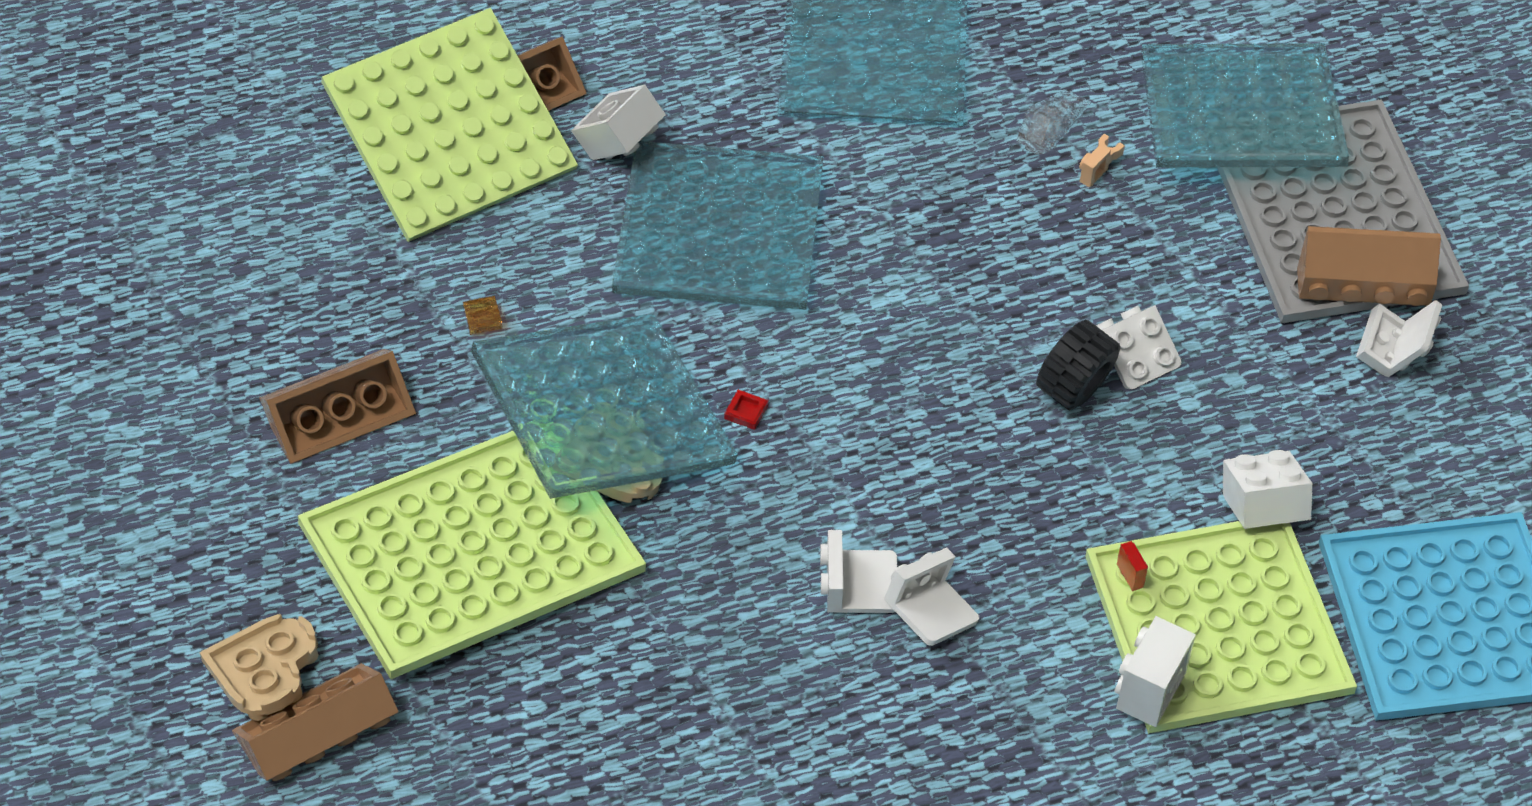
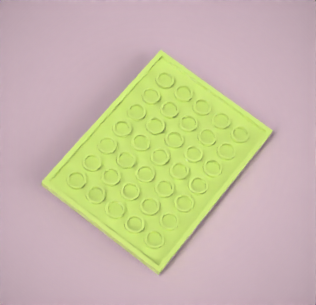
[298,417,646,679]

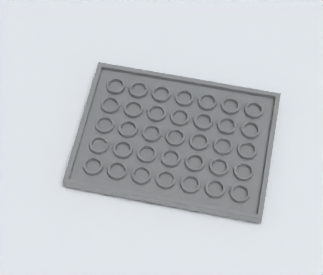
[1203,99,1469,323]

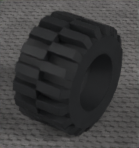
[1036,319,1121,411]

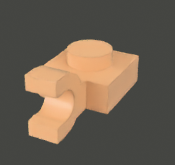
[1079,134,1125,187]

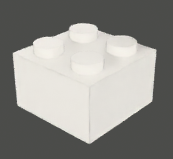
[571,85,666,160]
[1223,450,1312,529]
[1115,616,1196,727]

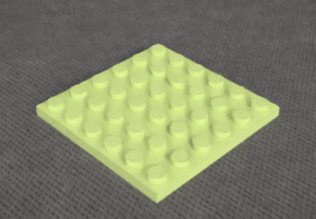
[321,8,578,242]
[1085,521,1357,734]

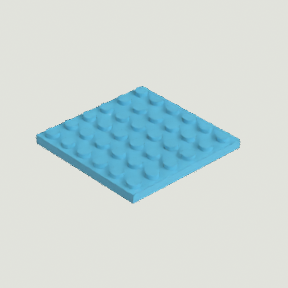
[1319,512,1532,721]

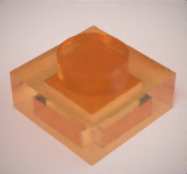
[463,296,502,335]

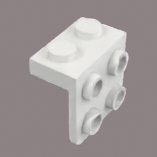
[1356,300,1442,377]
[1096,305,1181,390]
[820,530,897,613]
[884,547,979,646]

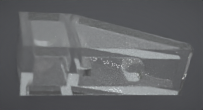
[1016,89,1091,154]

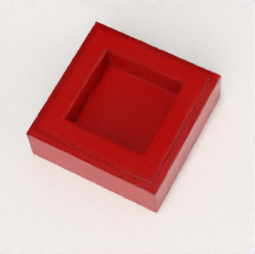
[724,389,769,430]
[1117,541,1148,591]

